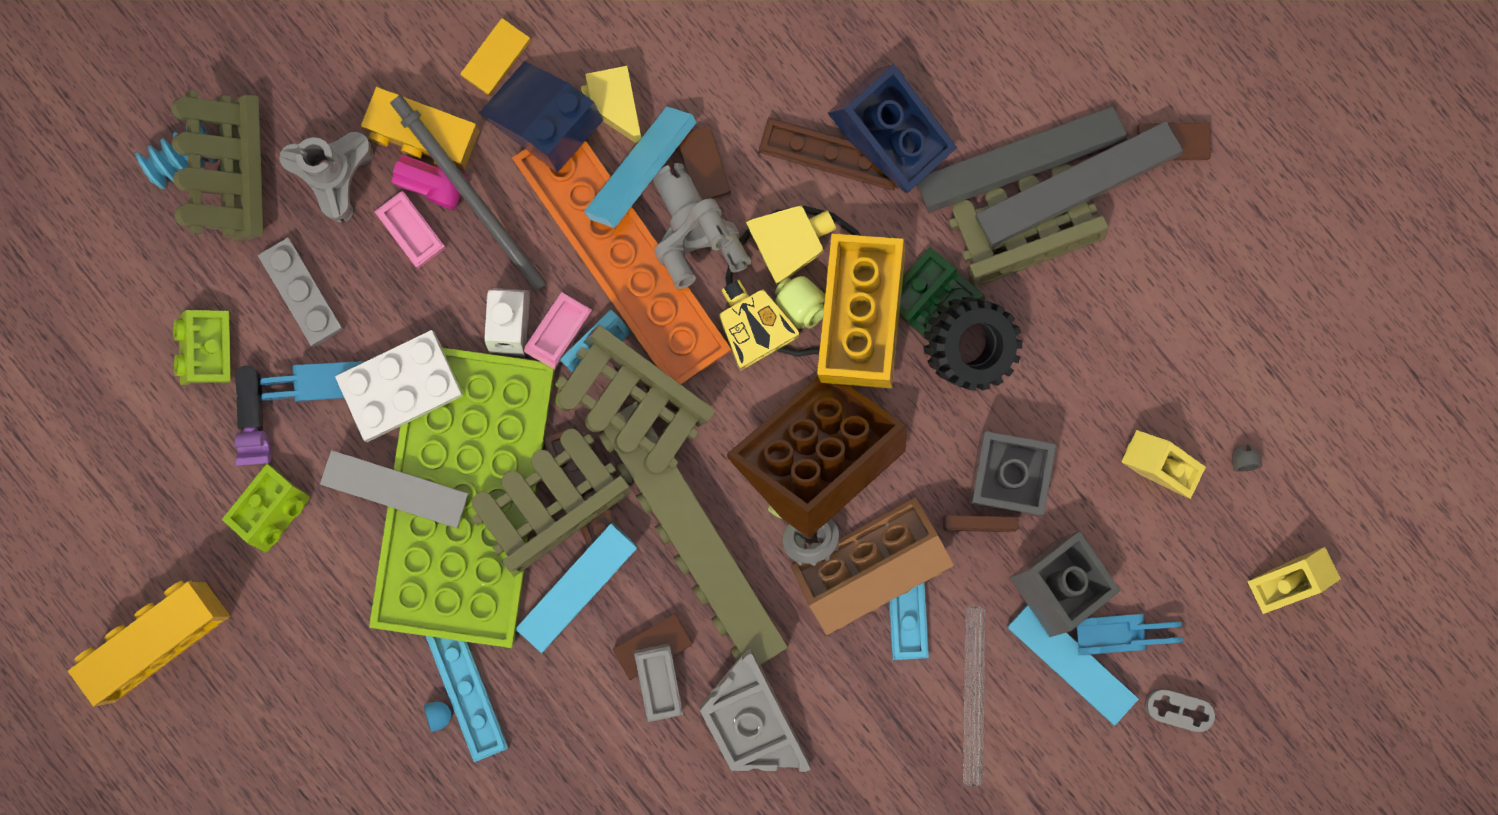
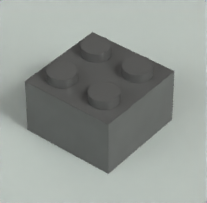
[968,431,1056,517]
[1009,531,1121,637]

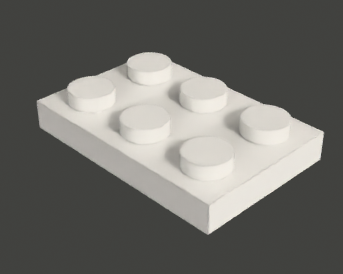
[335,330,464,442]

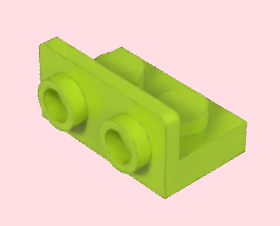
[173,310,231,385]
[222,464,310,553]

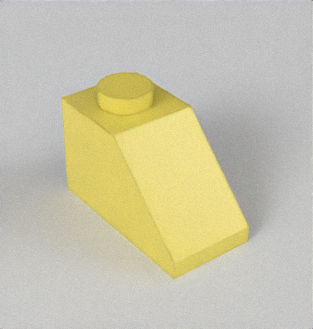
[581,66,642,143]
[1121,430,1206,499]
[1247,547,1341,614]

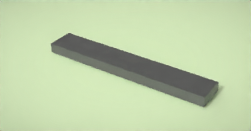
[916,106,1127,213]
[975,121,1183,248]

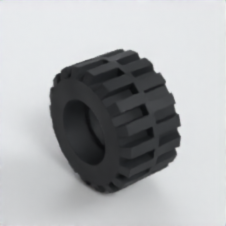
[923,297,1023,391]

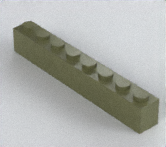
[598,402,788,665]

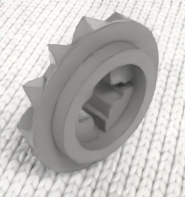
[782,519,840,567]

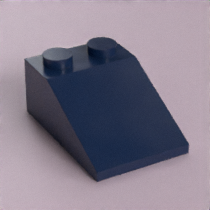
[479,61,603,173]
[828,64,957,193]

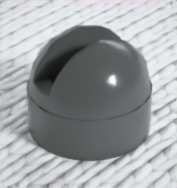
[1232,444,1262,472]

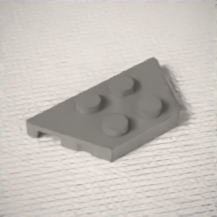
[700,648,811,772]

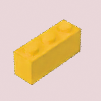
[361,87,480,170]

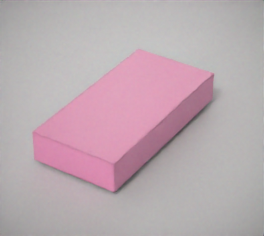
[374,190,446,269]
[524,292,592,370]

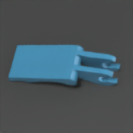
[260,361,364,402]
[1077,614,1184,655]

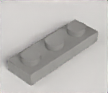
[258,238,344,347]

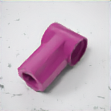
[391,155,468,210]

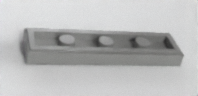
[320,450,470,528]

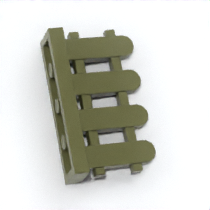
[171,90,263,242]
[948,163,1108,287]
[555,325,716,475]
[471,429,631,577]

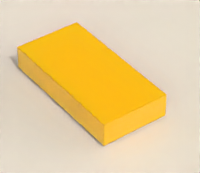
[460,18,531,97]

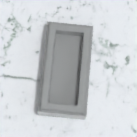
[633,643,683,722]

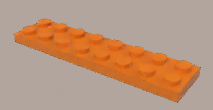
[512,141,732,385]

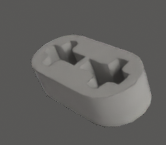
[1145,689,1215,732]

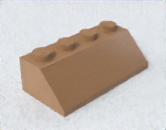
[791,497,954,635]

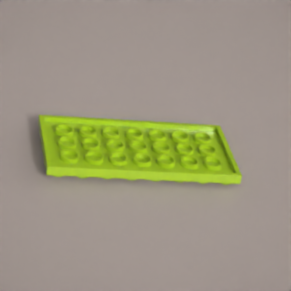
[369,348,555,648]

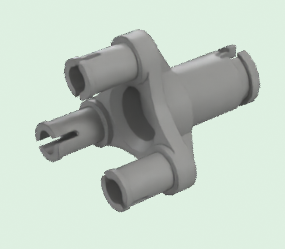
[279,132,374,223]
[653,163,751,289]

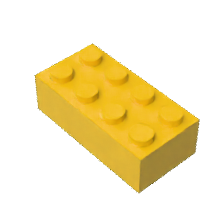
[817,234,906,388]
[68,580,231,707]

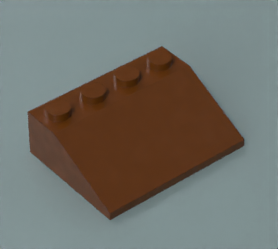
[727,376,906,538]

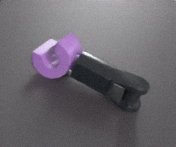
[234,365,272,466]

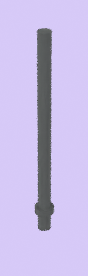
[390,95,547,291]

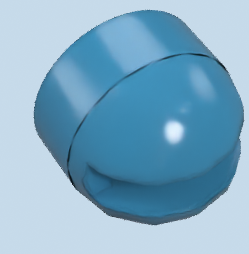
[423,701,451,733]

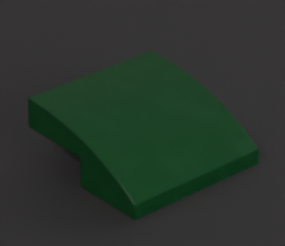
[899,247,985,342]

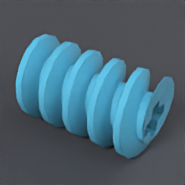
[135,122,218,189]

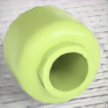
[774,276,825,329]

